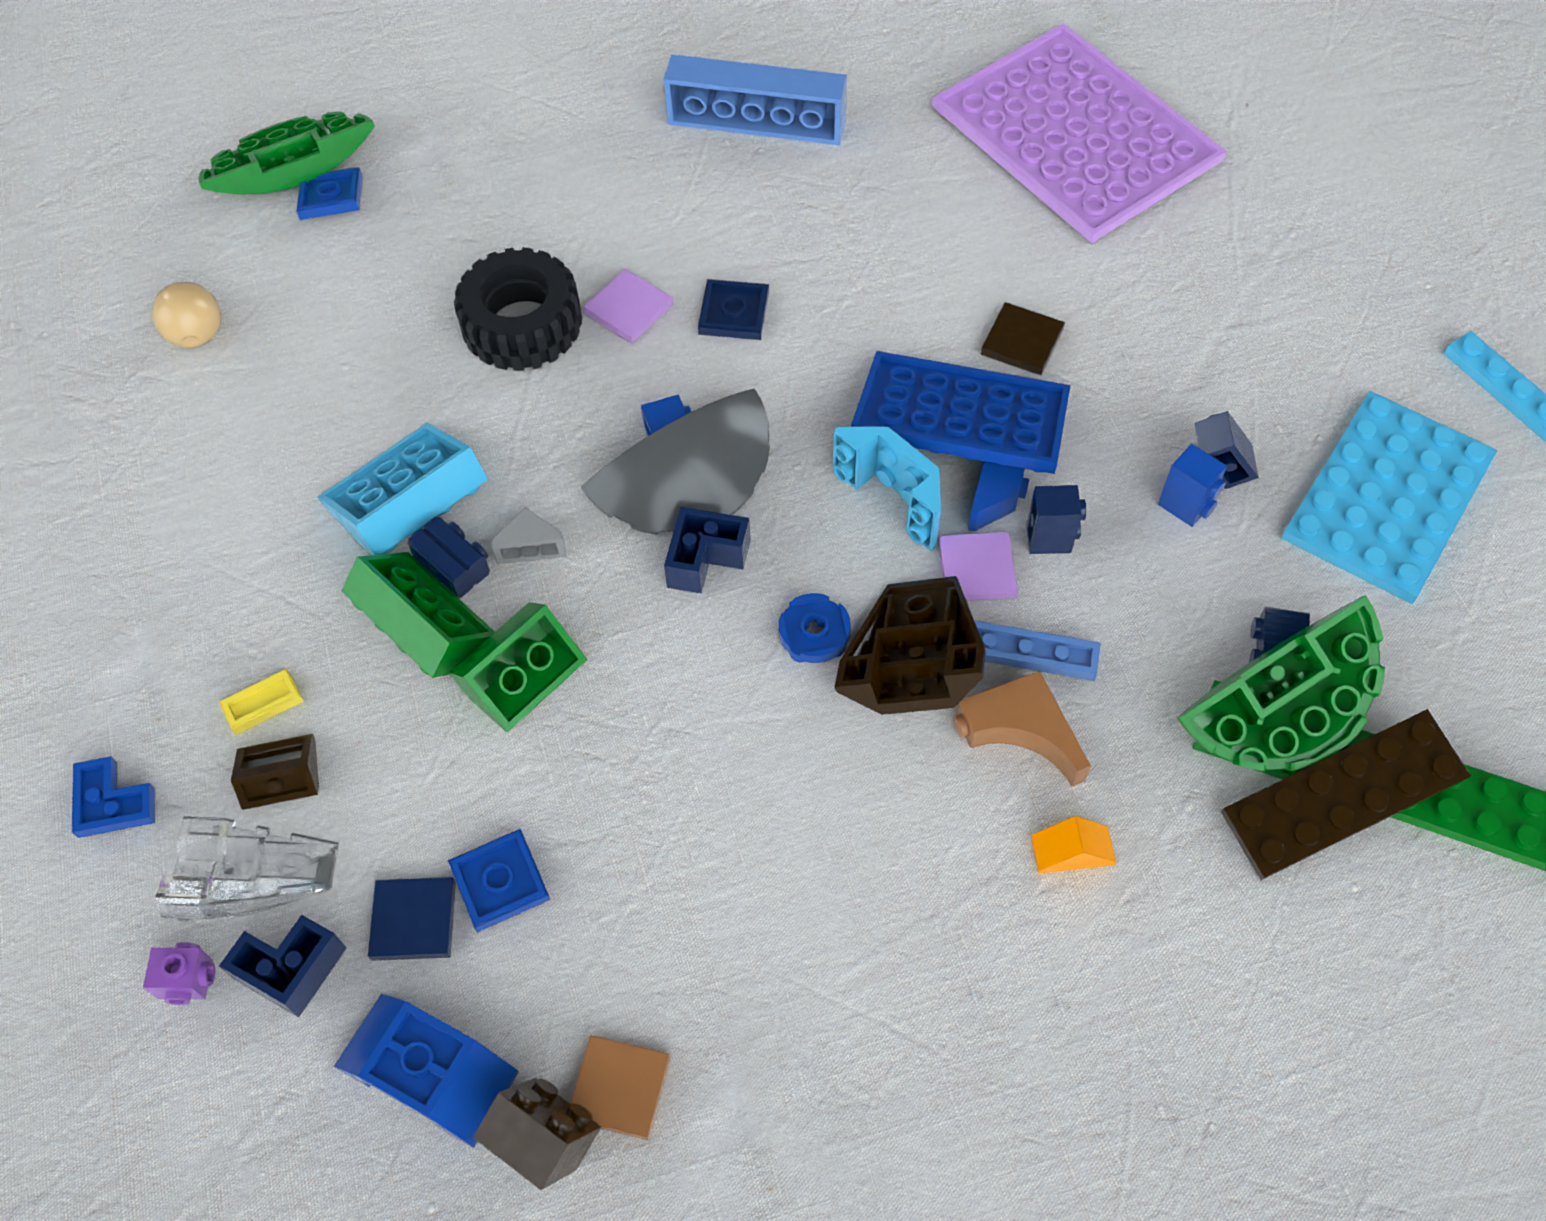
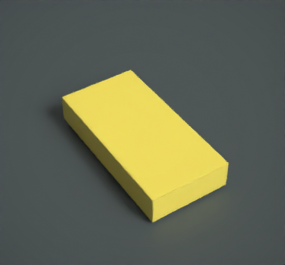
[219,668,304,735]

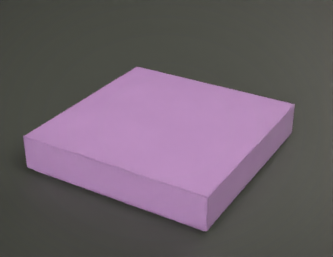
[583,269,673,344]
[939,532,1018,601]

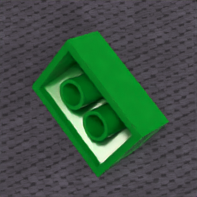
[449,602,588,732]

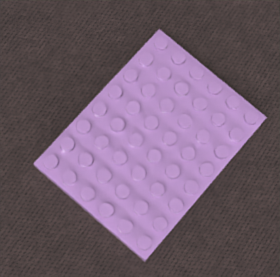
[932,23,1227,244]

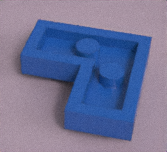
[72,756,155,838]

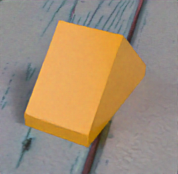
[1031,816,1116,874]

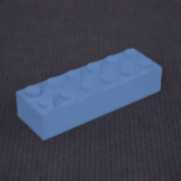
[664,54,847,145]

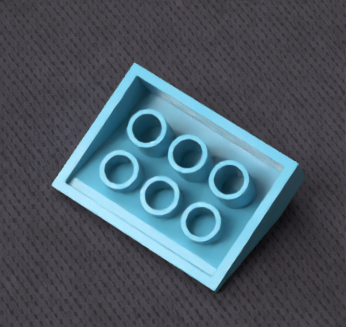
[318,423,488,555]

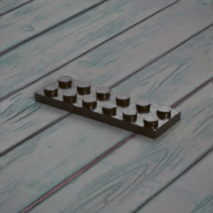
[1221,709,1471,881]

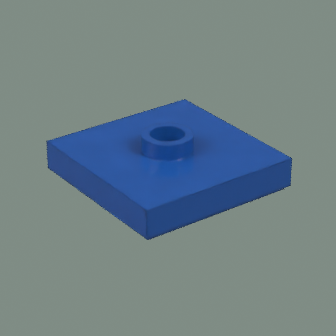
[296,167,363,220]
[448,828,551,933]

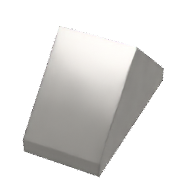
[491,507,567,564]

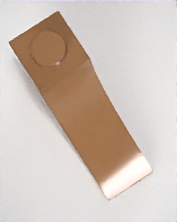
[953,671,1091,786]

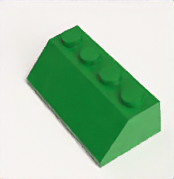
[341,552,495,678]

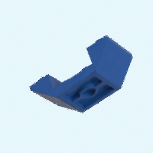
[334,994,519,1148]

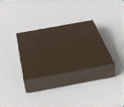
[981,302,1065,375]

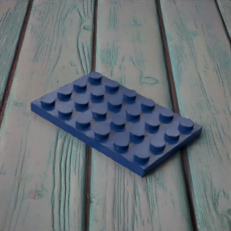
[851,351,1071,474]

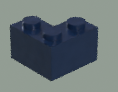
[664,507,751,594]
[219,915,347,1018]

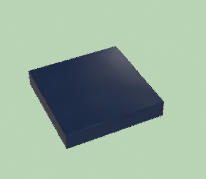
[698,279,770,340]
[368,877,456,961]

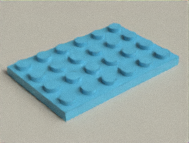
[1281,391,1497,604]

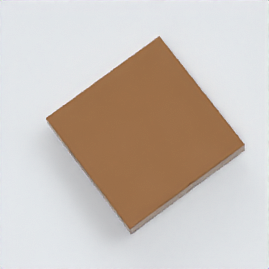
[570,1035,671,1141]

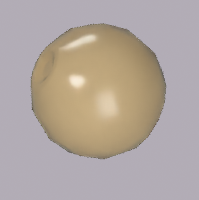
[151,282,221,348]

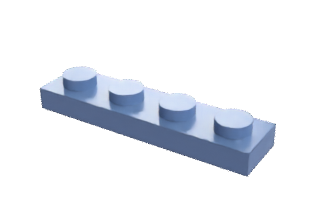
[974,620,1101,681]

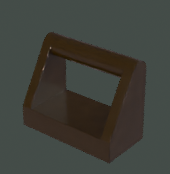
[231,734,319,810]

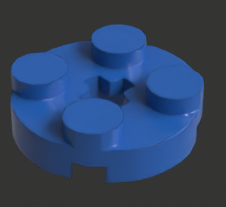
[779,593,851,663]

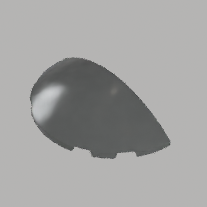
[581,388,770,535]

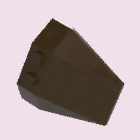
[834,576,986,715]

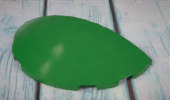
[198,112,375,195]
[1177,595,1385,771]

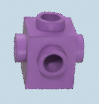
[143,942,215,1005]

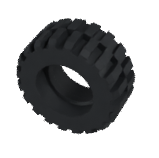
[454,247,582,371]

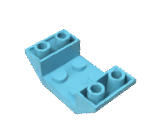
[833,427,941,551]

